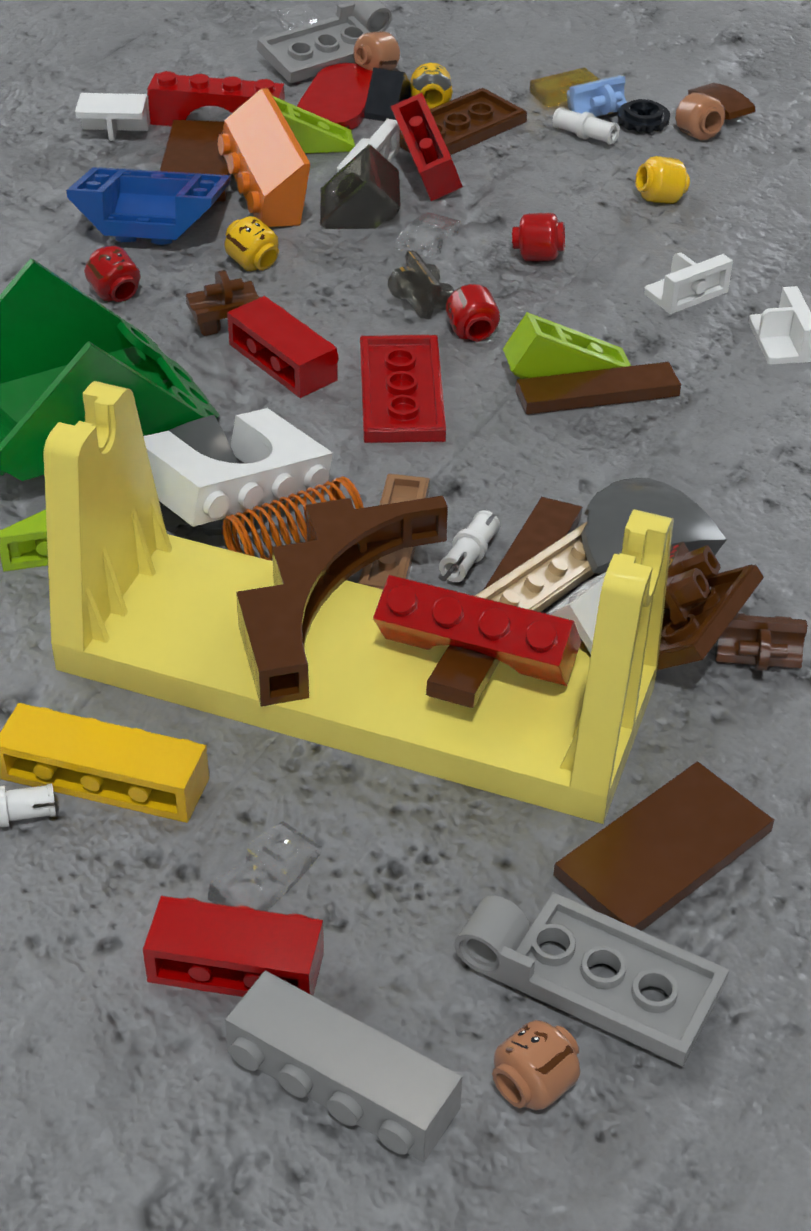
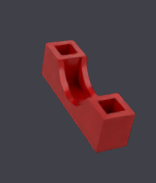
[147,71,285,127]
[373,575,581,686]

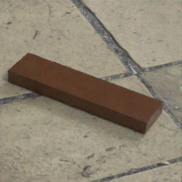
[516,362,681,415]

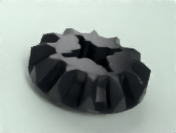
[618,99,670,134]

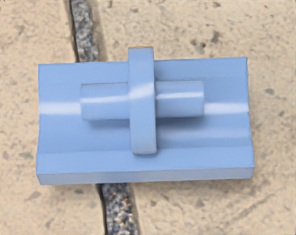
[567,76,627,117]

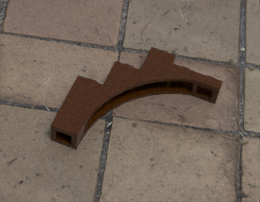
[236,495,448,707]

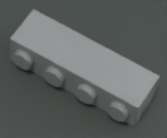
[225,971,462,1162]

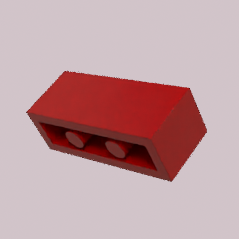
[391,92,463,201]
[227,296,339,398]
[143,896,324,997]

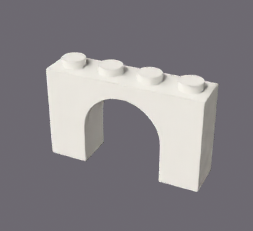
[144,408,333,527]

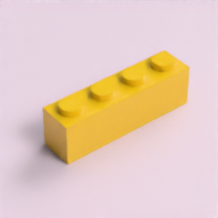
[0,703,209,823]

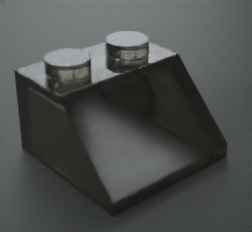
[320,144,401,229]

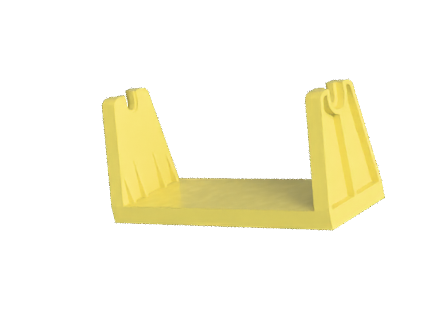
[44,381,673,824]

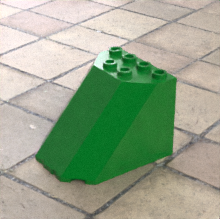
[0,258,220,481]

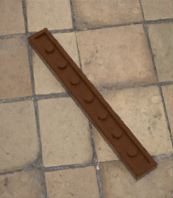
[426,496,583,708]

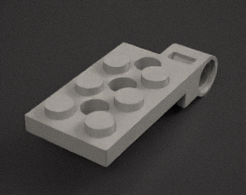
[257,0,392,84]
[454,892,729,1066]

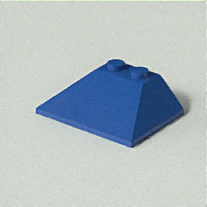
[67,167,231,244]

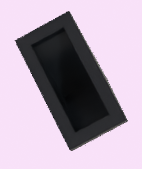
[364,68,412,122]

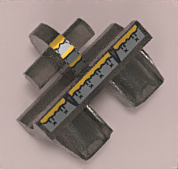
[387,250,455,319]

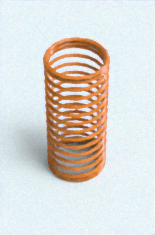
[222,476,364,561]

